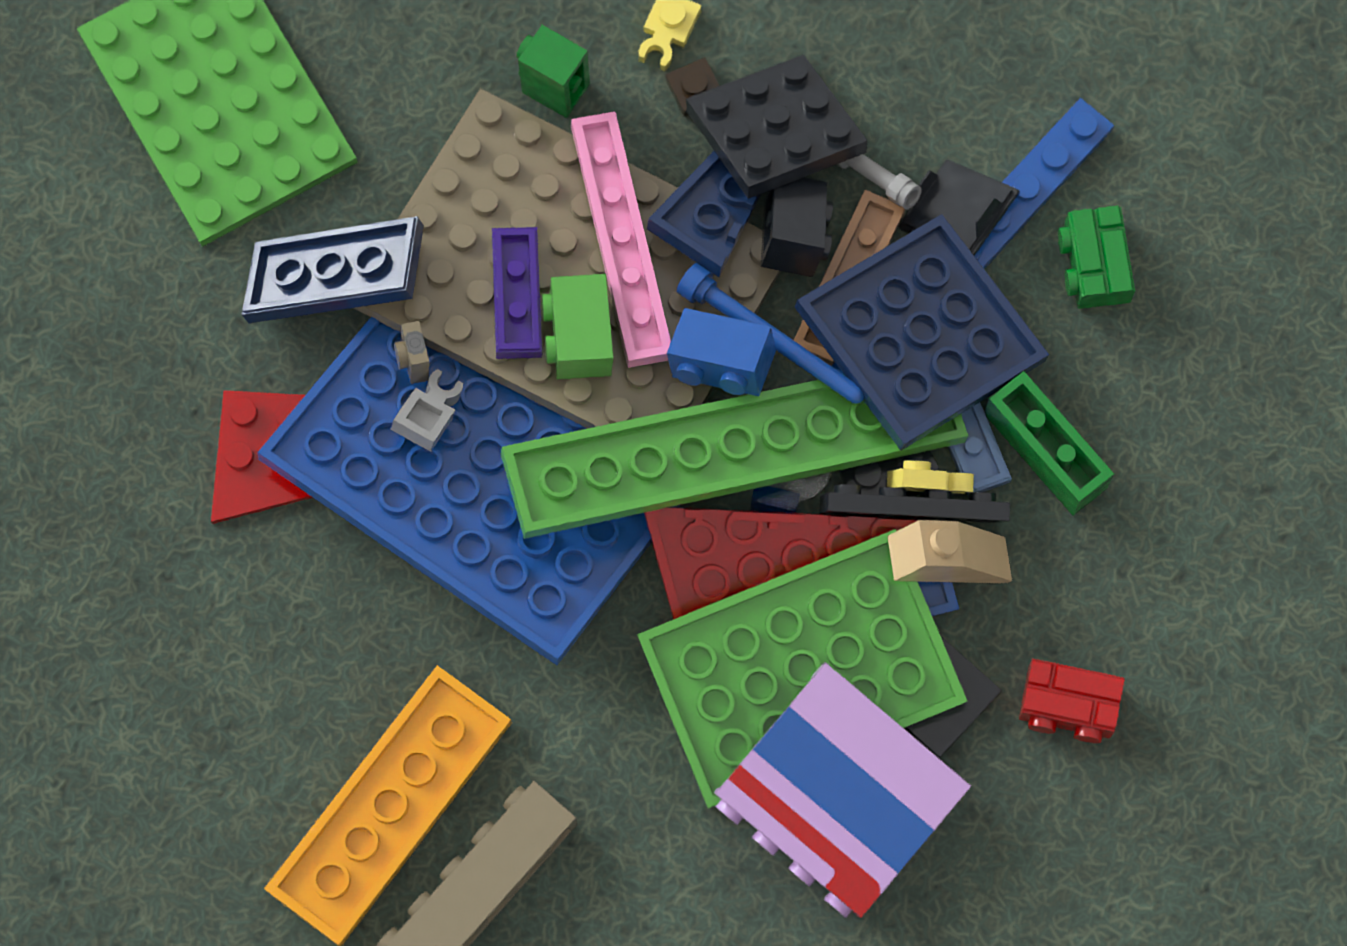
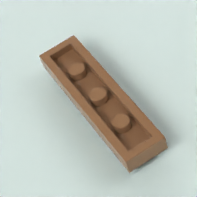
[794,190,905,366]

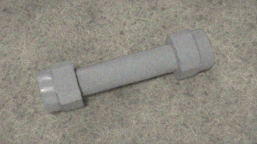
[836,154,921,209]

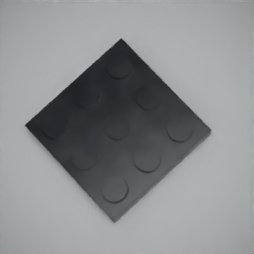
[686,54,868,199]

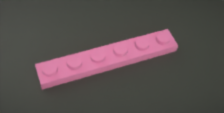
[571,112,671,368]

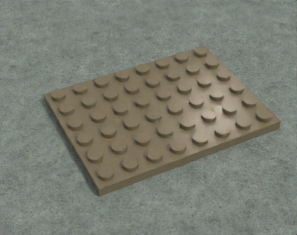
[354,88,781,429]

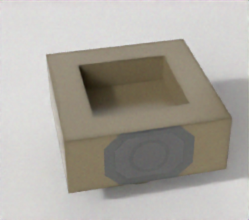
[394,321,429,384]

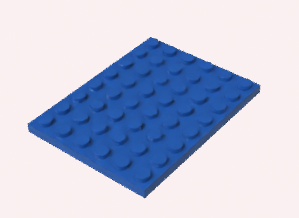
[258,317,680,666]

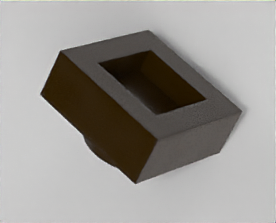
[665,57,720,117]

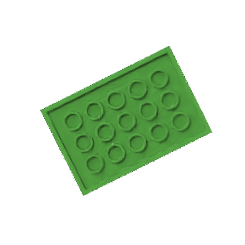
[77,0,358,247]
[637,529,968,808]

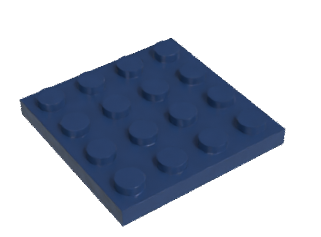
[794,214,1049,451]

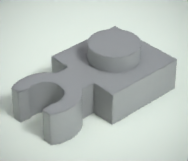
[391,369,463,452]

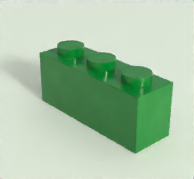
[985,371,1114,516]

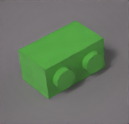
[542,274,613,379]

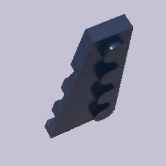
[647,151,761,277]

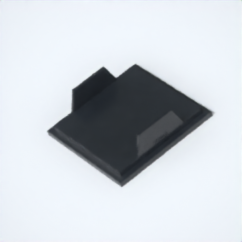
[898,159,1020,256]

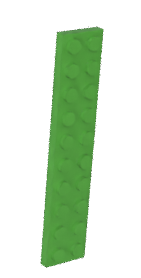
[501,374,968,539]

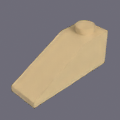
[888,520,1012,583]

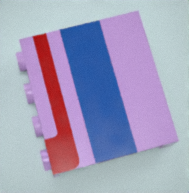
[714,663,971,917]

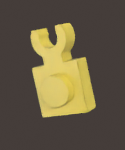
[639,0,701,71]
[887,461,974,494]

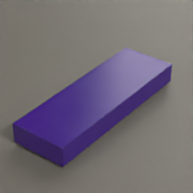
[492,227,542,359]

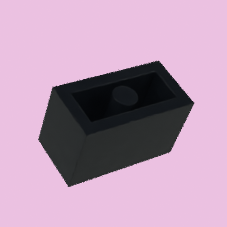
[761,177,833,277]

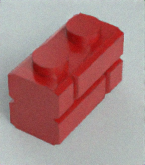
[1019,658,1124,743]

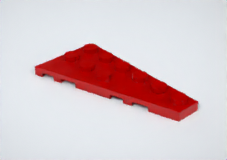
[211,390,313,524]
[644,507,932,620]

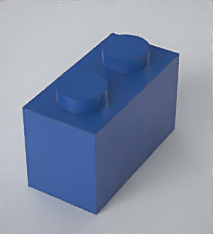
[667,308,776,396]

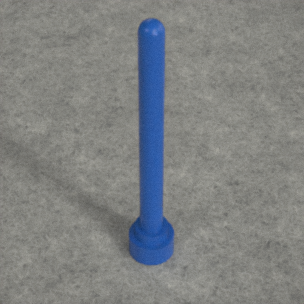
[676,263,864,404]

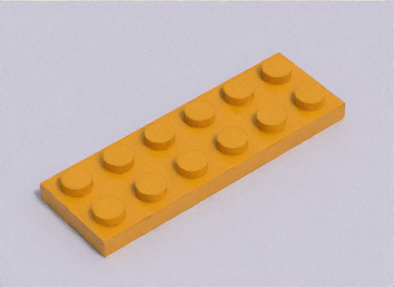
[264,665,512,946]

